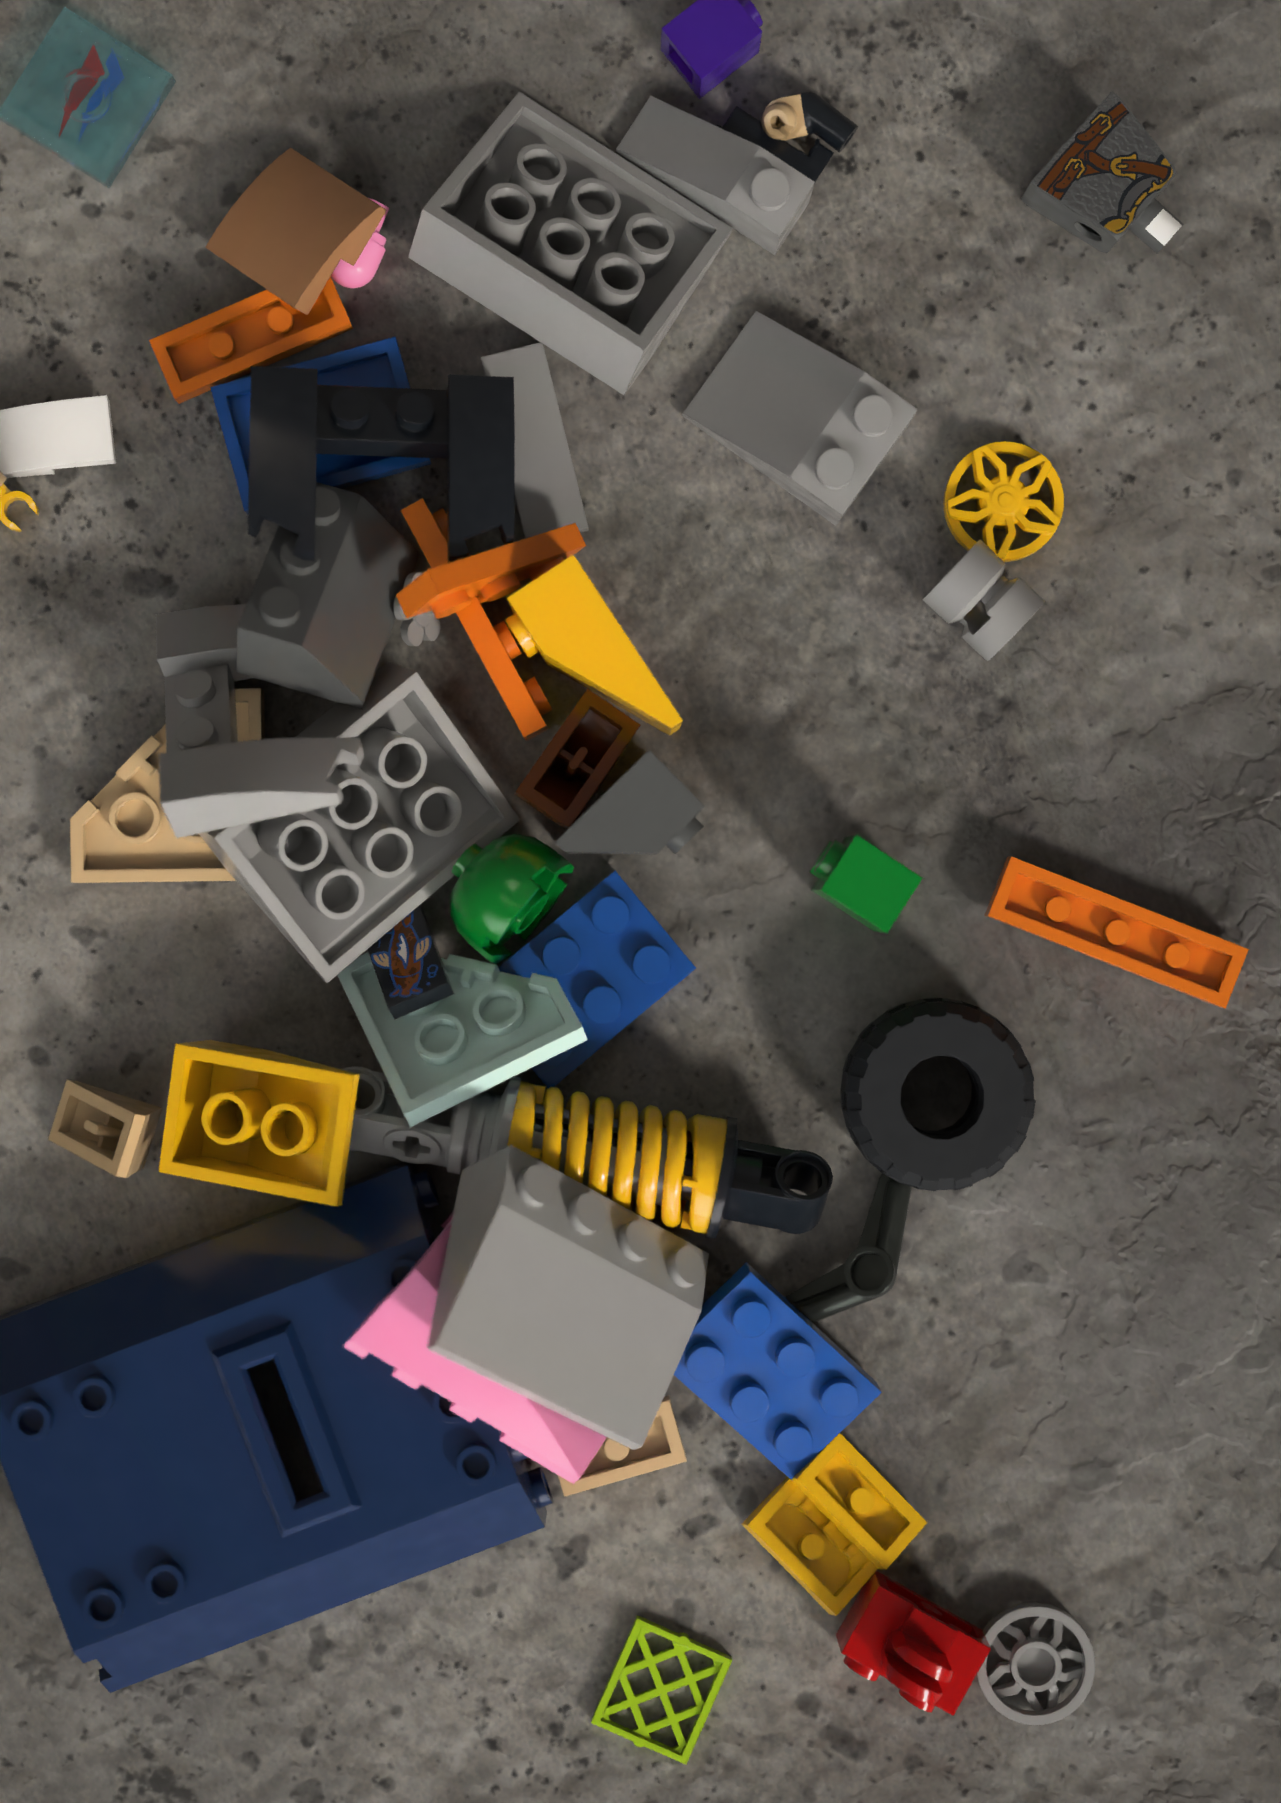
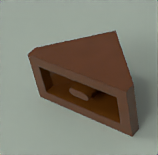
[514,689,641,830]

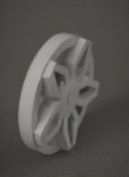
[976,1603,1095,1725]

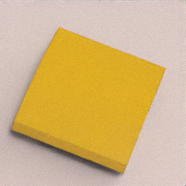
[742,1433,928,1616]

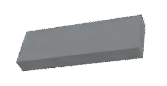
[481,342,589,538]

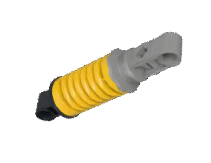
[341,1067,833,1239]

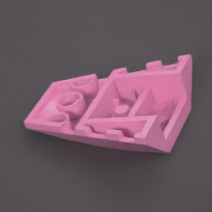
[344,1210,607,1484]

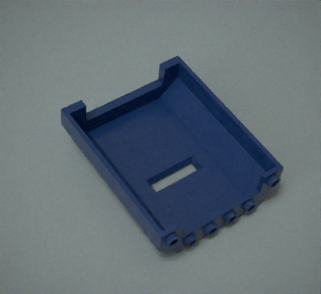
[0,1162,553,1693]

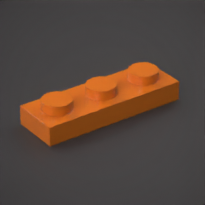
[149,276,354,404]
[396,523,586,619]

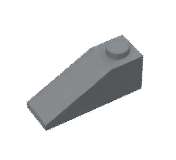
[616,96,815,256]

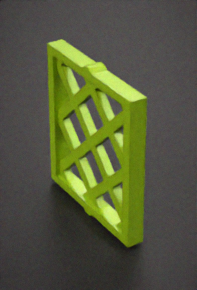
[591,1615,732,1765]

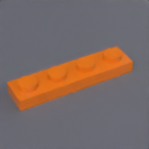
[400,498,552,741]
[985,856,1249,1008]

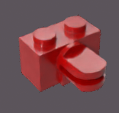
[836,1571,991,1716]

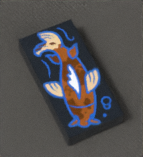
[367,904,454,1019]

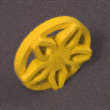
[943,441,1064,562]

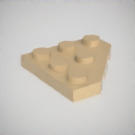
[70,688,265,883]

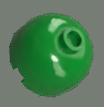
[450,834,574,964]

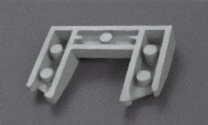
[156,604,364,838]

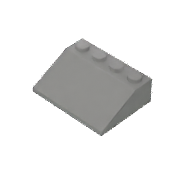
[408,92,733,395]
[199,662,520,983]
[427,1145,709,1450]

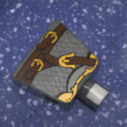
[1021,91,1183,254]

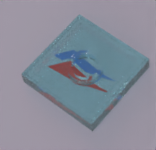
[0,7,176,188]

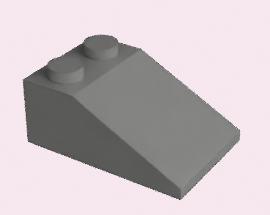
[682,311,918,526]

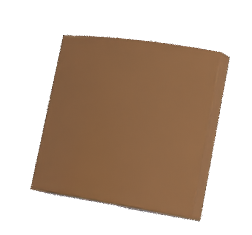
[205,147,387,315]

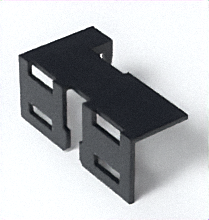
[717,106,834,182]

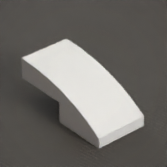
[0,395,116,478]

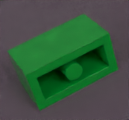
[809,835,923,933]

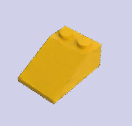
[505,554,683,736]
[158,1040,359,1207]

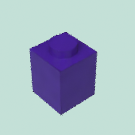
[660,0,763,99]

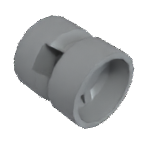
[923,540,1045,661]

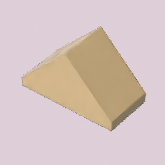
[48,1079,162,1178]

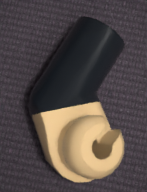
[761,92,858,153]

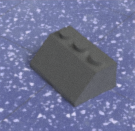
[236,482,419,709]

